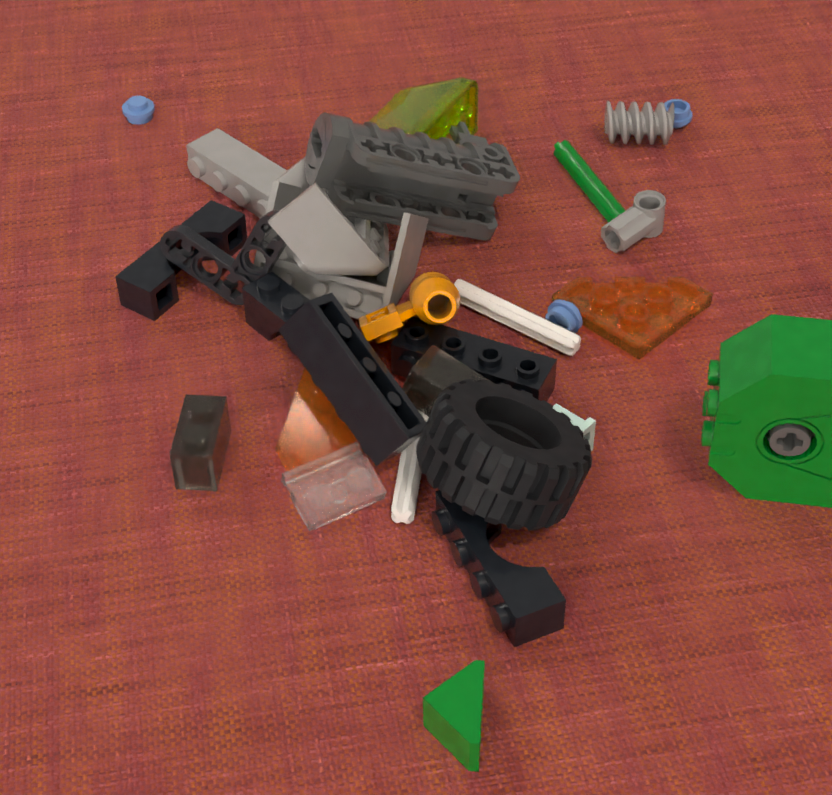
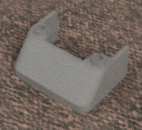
[268,156,389,276]
[254,181,429,319]

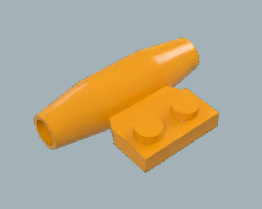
[359,272,460,344]

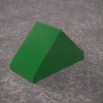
[423,660,485,772]

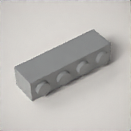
[186,128,287,219]

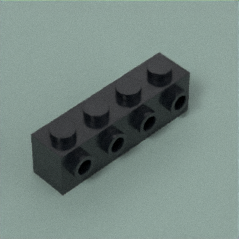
[279,293,426,466]
[391,316,557,402]

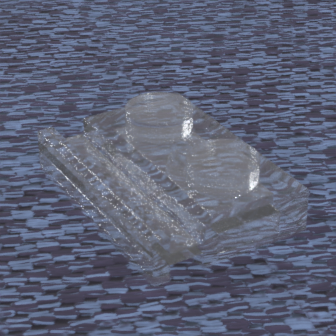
[281,441,387,532]

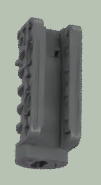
[305,112,520,240]

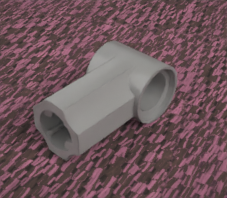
[601,190,666,254]

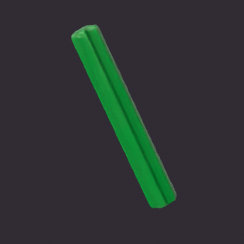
[553,140,626,223]

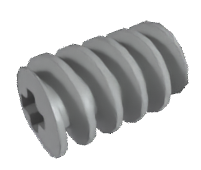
[604,101,674,145]

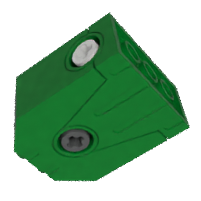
[701,314,832,508]

